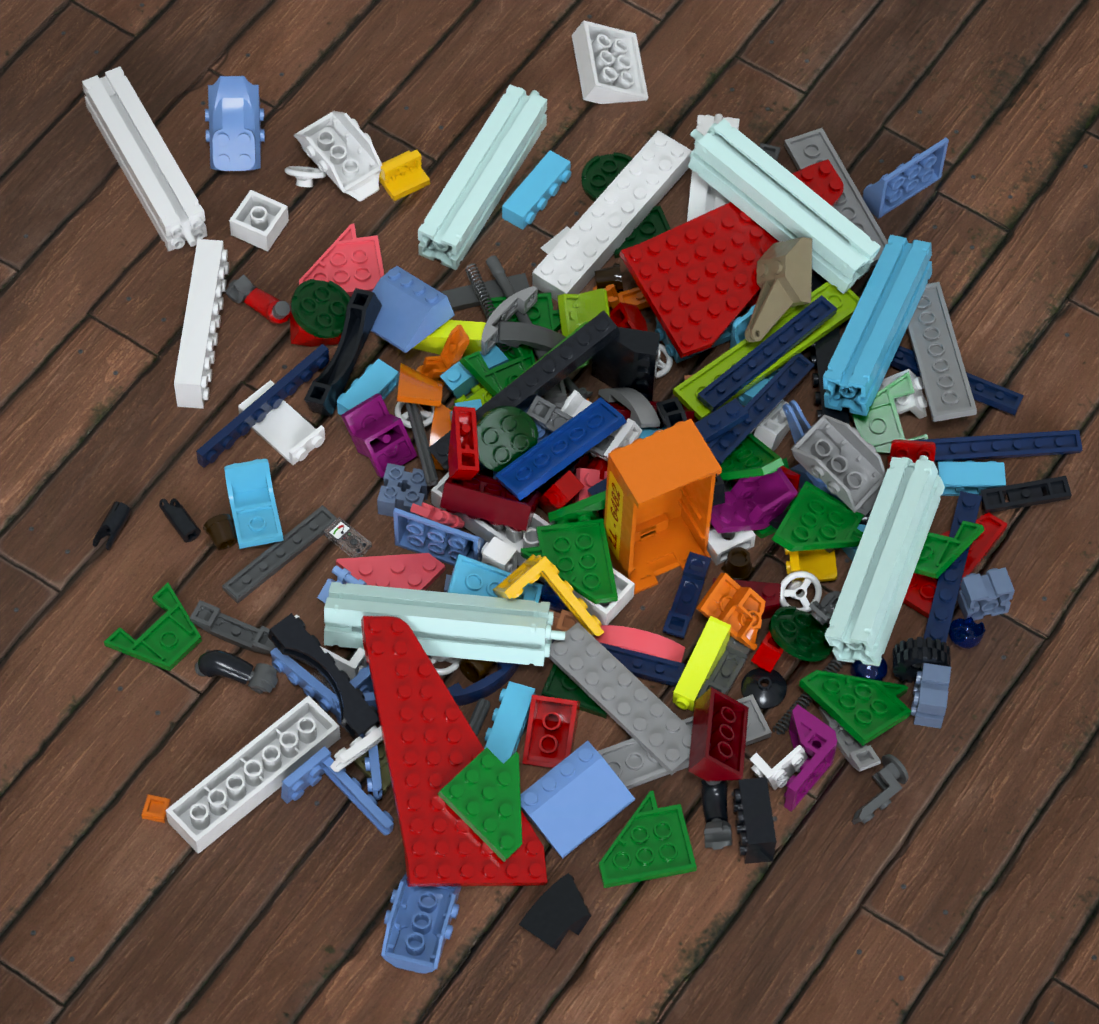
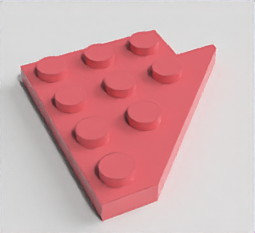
[299,223,384,297]
[336,553,446,590]

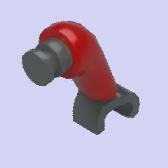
[226,274,291,324]

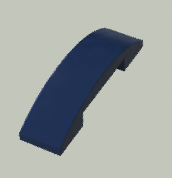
[663,552,711,639]
[447,662,520,706]

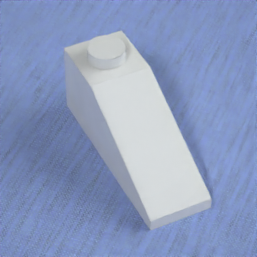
[754,400,802,451]

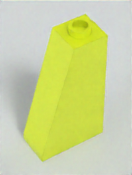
[413,320,486,358]
[672,616,731,711]

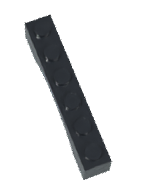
[304,288,382,417]
[656,397,725,506]
[268,613,380,740]

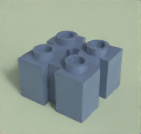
[377,463,431,517]
[957,567,1015,622]
[910,663,951,729]

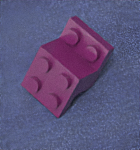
[341,393,417,478]

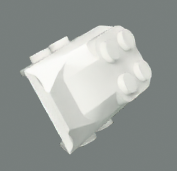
[294,111,383,202]

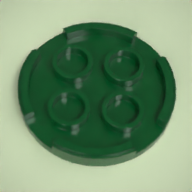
[581,152,633,202]
[291,279,351,338]
[477,406,539,472]
[769,606,834,662]

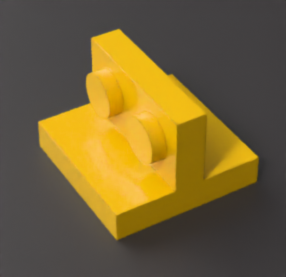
[379,150,430,201]

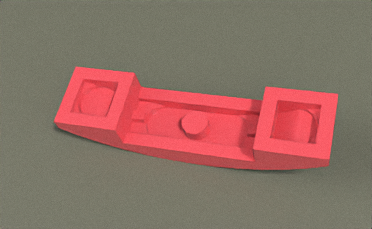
[594,625,686,663]

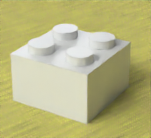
[229,190,289,251]

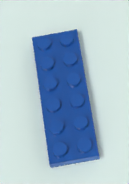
[495,397,626,501]

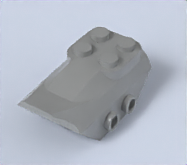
[791,414,886,516]

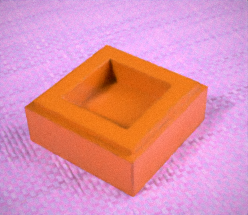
[141,794,171,823]

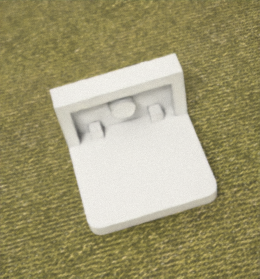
[878,369,928,419]
[750,745,809,790]

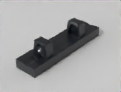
[979,476,1072,514]

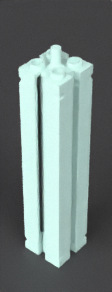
[418,85,547,270]
[688,119,881,294]
[824,455,945,666]
[324,582,566,666]

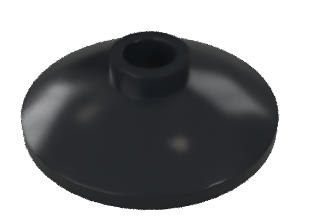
[741,668,787,709]

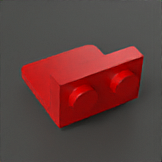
[887,440,936,469]

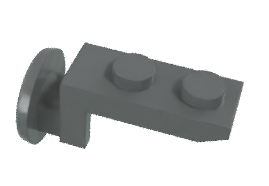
[809,591,841,626]
[851,754,909,825]

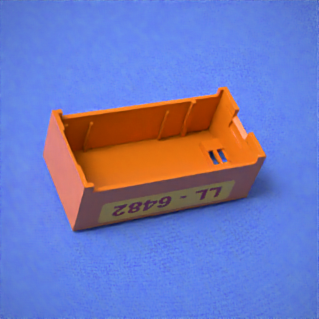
[604,419,722,595]

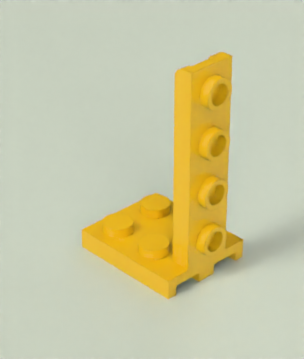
[493,554,604,636]

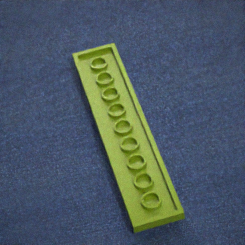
[673,281,860,420]

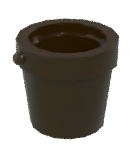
[595,263,623,293]
[203,514,237,550]
[721,547,754,581]
[459,659,496,683]

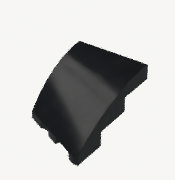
[519,873,592,950]

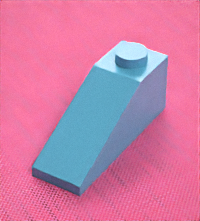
[440,345,509,398]

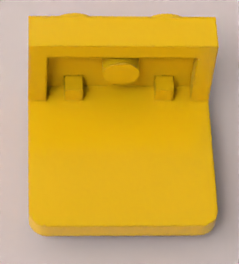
[784,548,838,583]

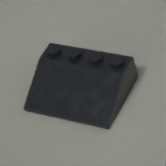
[591,327,660,401]

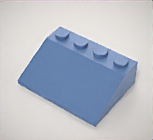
[863,138,949,219]
[371,266,455,353]
[393,508,488,566]
[520,741,635,859]

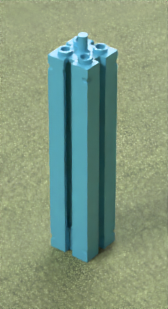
[823,235,932,416]

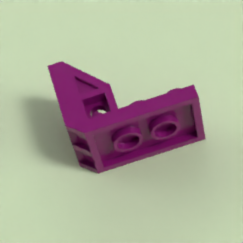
[710,467,798,533]
[784,705,837,812]

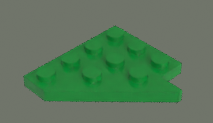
[719,434,784,480]
[520,519,618,604]
[799,670,911,746]
[438,747,522,862]
[599,791,697,888]

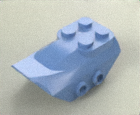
[205,76,265,171]
[381,874,462,974]

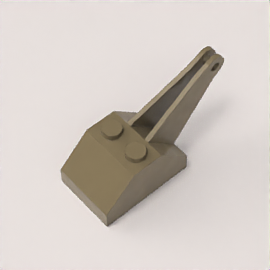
[745,237,812,342]

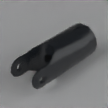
[159,498,201,543]
[93,501,132,550]

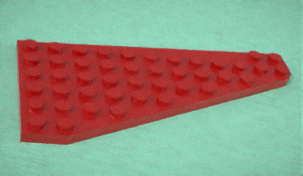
[619,159,844,358]
[361,616,548,887]

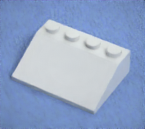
[572,21,648,104]

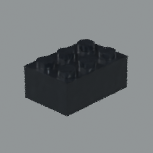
[732,777,776,864]

